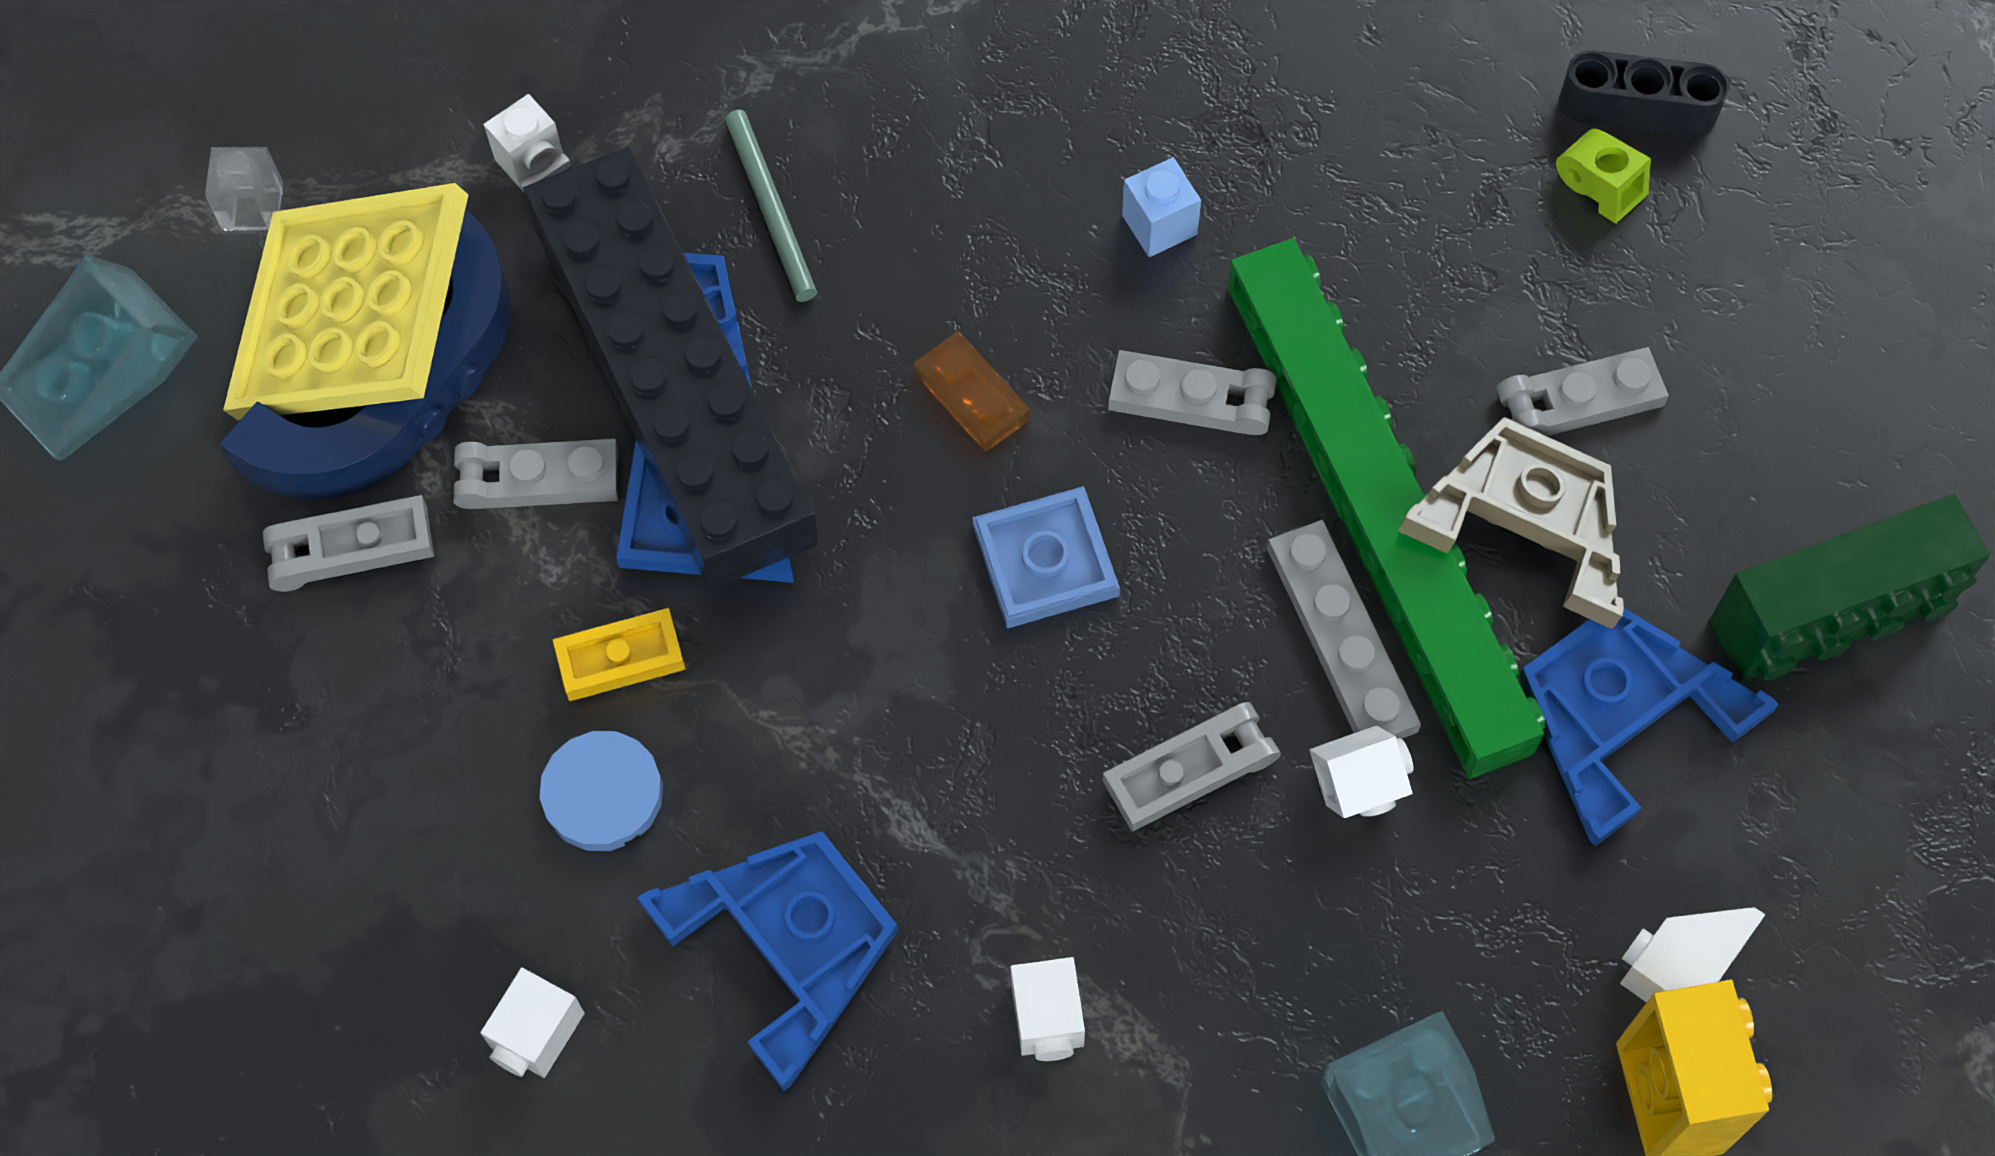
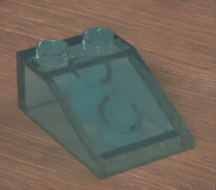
[0,255,198,460]

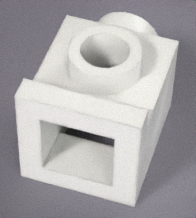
[483,94,571,192]

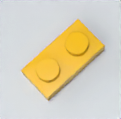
[552,608,686,702]

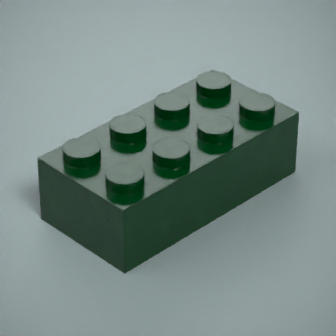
[1709,493,1990,682]

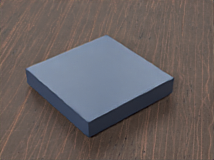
[972,486,1120,628]

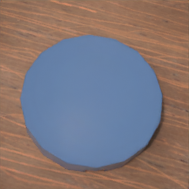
[539,731,663,851]

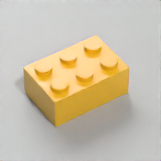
[1616,979,1772,1156]

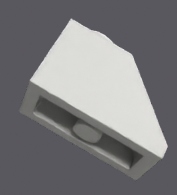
[1620,907,1765,1003]

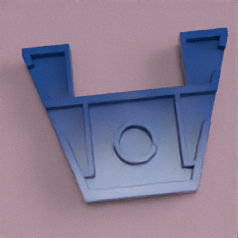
[1519,608,1779,846]
[637,831,898,1092]

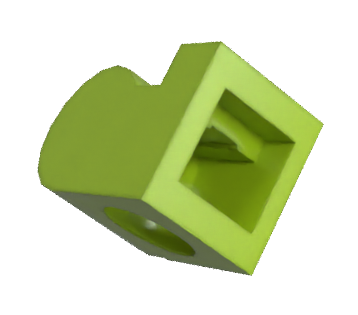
[1556,129,1651,224]

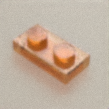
[914,331,1030,452]

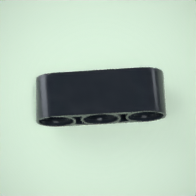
[1558,50,1730,136]

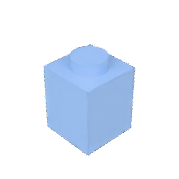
[1122,157,1201,257]

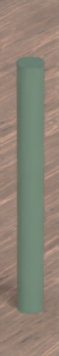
[725,110,817,302]

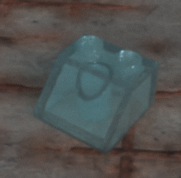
[1321,1011,1495,1156]

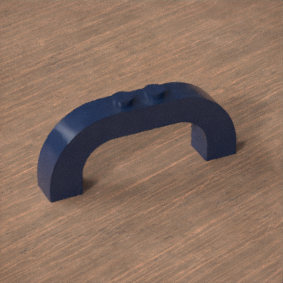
[219,210,511,499]

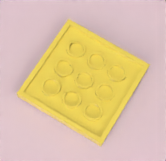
[223,183,468,420]

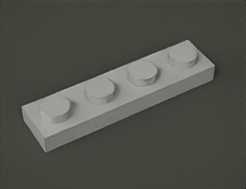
[1267,520,1421,739]

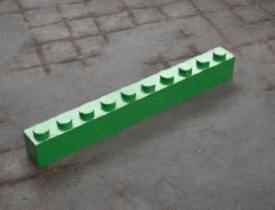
[1228,238,1545,780]

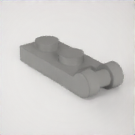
[1496,347,1669,436]
[1108,350,1277,435]
[453,439,619,509]
[262,495,434,592]
[1103,702,1281,832]

